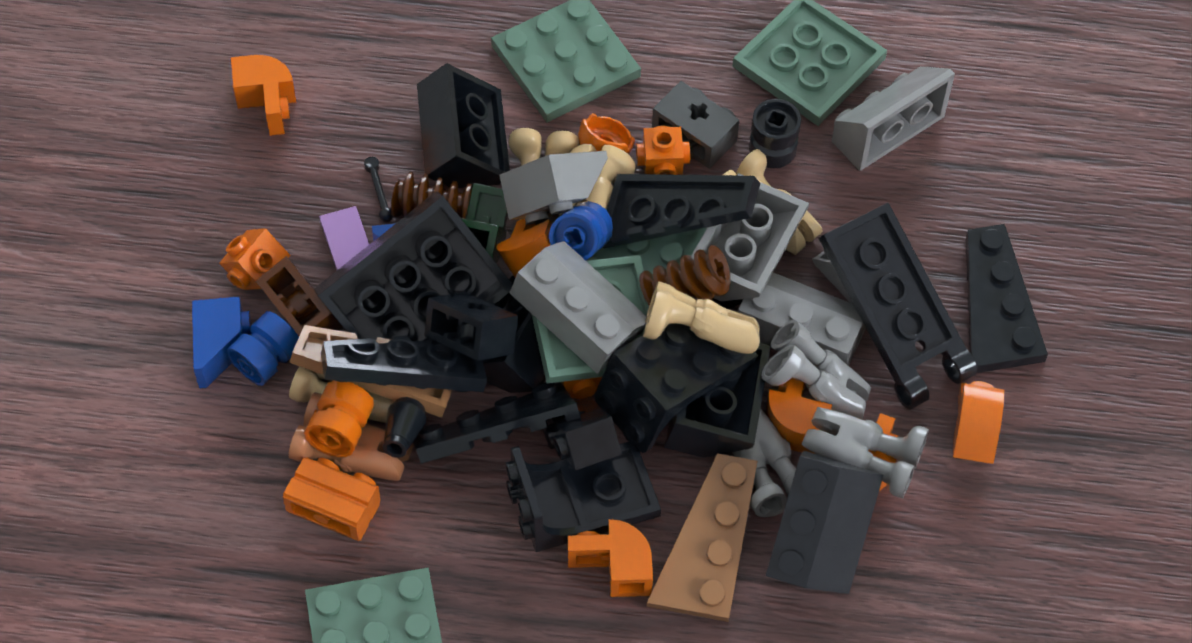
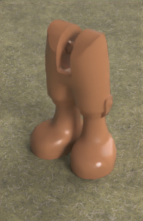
[289,392,414,481]

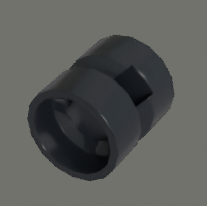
[749,99,801,169]

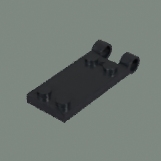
[818,203,977,410]

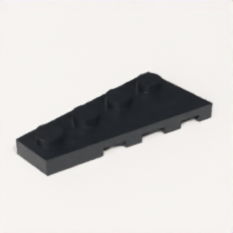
[603,174,761,249]
[966,224,1048,373]
[321,335,487,392]
[413,382,581,464]

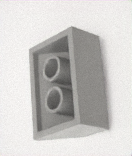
[831,66,955,171]
[691,173,809,301]
[510,241,646,374]
[738,273,866,366]

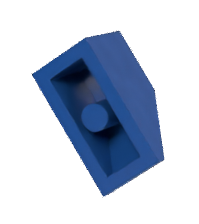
[192,297,252,388]

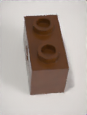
[256,256,343,336]

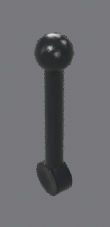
[364,157,393,222]

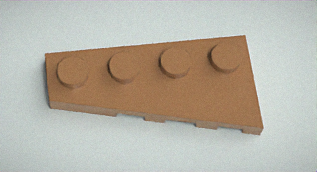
[289,325,452,418]
[647,453,758,622]

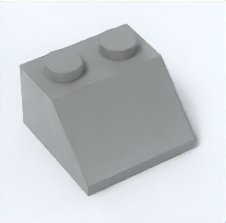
[499,151,608,224]

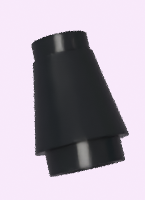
[383,397,427,458]

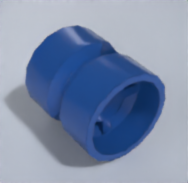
[549,201,613,260]
[226,311,299,386]

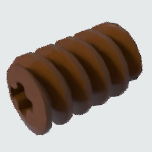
[391,171,473,219]
[639,245,731,305]

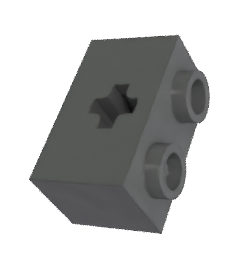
[652,81,739,169]

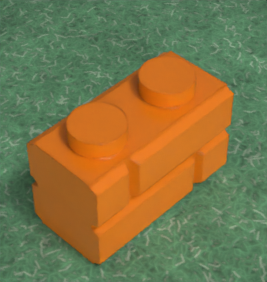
[283,457,381,541]

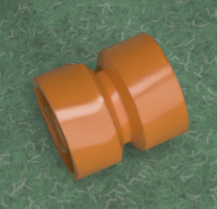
[304,380,375,457]

